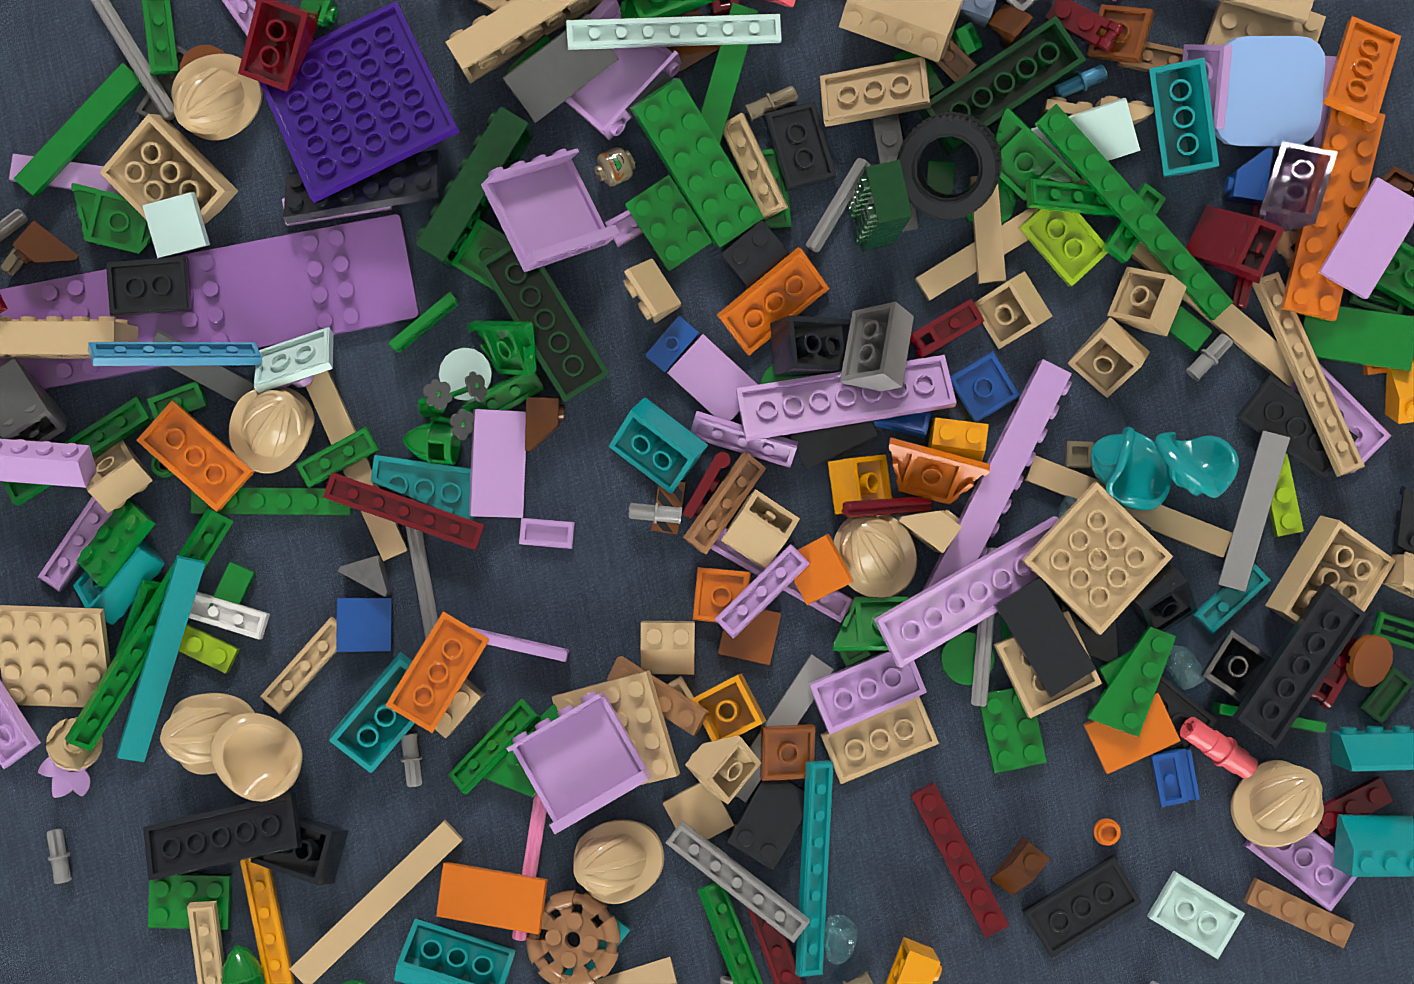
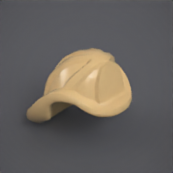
[171,54,263,141]
[229,387,315,473]
[833,515,917,597]
[160,693,255,775]
[210,713,303,802]
[1230,760,1324,847]
[573,820,664,904]

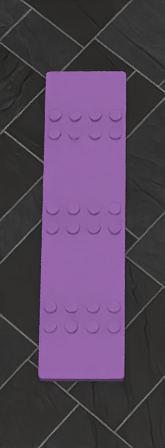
[0,214,420,390]

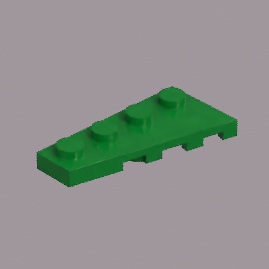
[1086,626,1176,737]

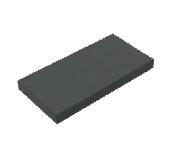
[502,14,619,123]

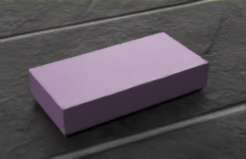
[519,518,575,549]

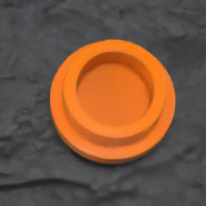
[1093,818,1121,846]

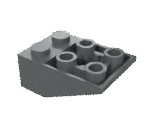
[0,357,69,442]

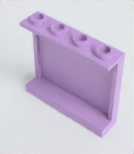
[565,0,682,141]
[481,148,620,272]
[506,691,652,834]

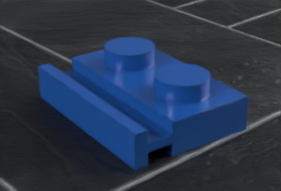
[1150,746,1200,807]

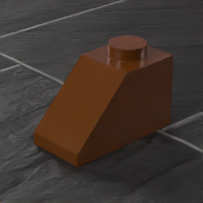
[12,220,79,265]
[525,397,565,452]
[991,837,1050,895]

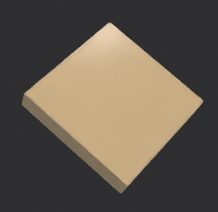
[663,782,734,840]

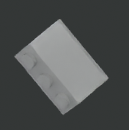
[840,302,914,391]

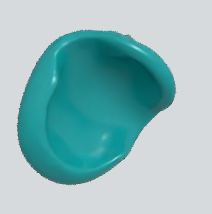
[1090,427,1171,511]
[1155,432,1239,498]

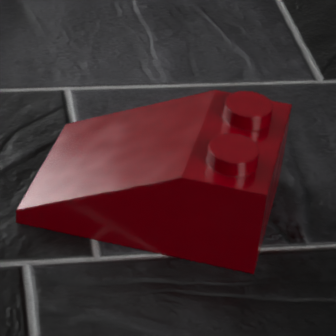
[238,0,320,92]

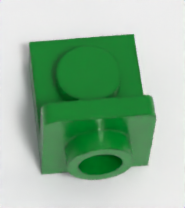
[300,0,338,30]
[951,22,983,55]

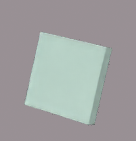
[142,192,210,258]

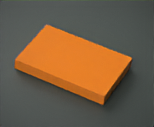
[1083,691,1181,774]

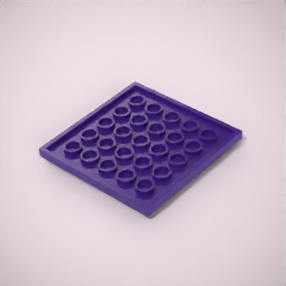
[259,1,459,203]

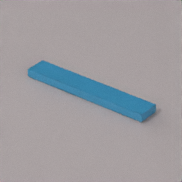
[88,342,262,366]

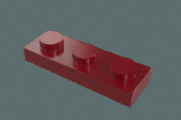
[1315,776,1393,837]

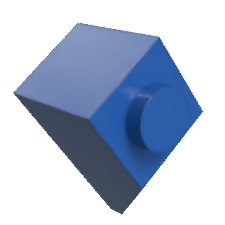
[1223,148,1273,206]

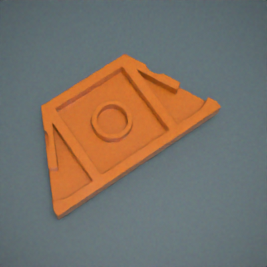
[889,438,990,505]

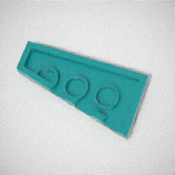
[371,455,475,521]

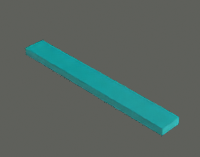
[116,555,205,762]
[795,760,834,977]

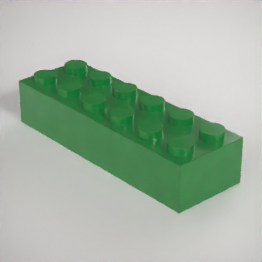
[630,78,764,247]

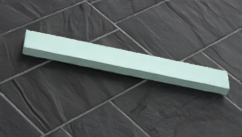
[566,14,781,50]

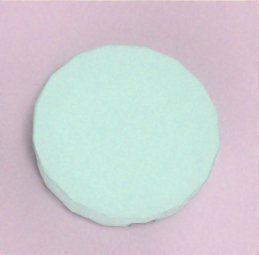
[439,348,493,401]

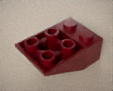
[1186,205,1284,284]

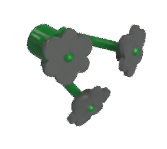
[418,371,487,440]

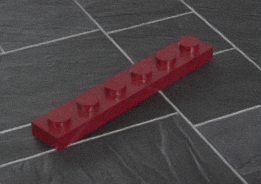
[323,472,485,550]
[910,782,1009,938]

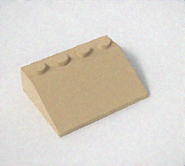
[839,0,964,62]
[99,114,238,225]
[1265,516,1396,625]

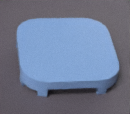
[1214,36,1326,146]

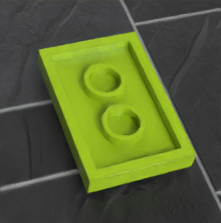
[1018,209,1108,287]

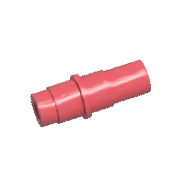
[1180,717,1258,779]

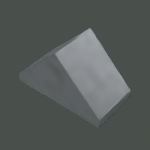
[338,555,392,597]

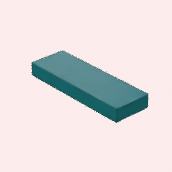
[1192,563,1271,634]

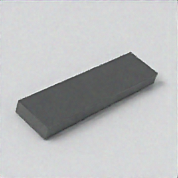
[152,330,254,403]

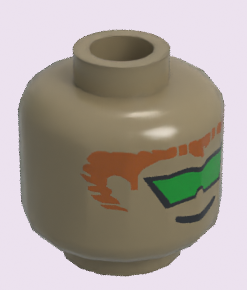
[594,147,636,186]

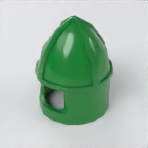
[402,421,461,465]
[220,945,265,984]

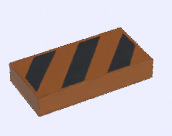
[651,482,686,534]

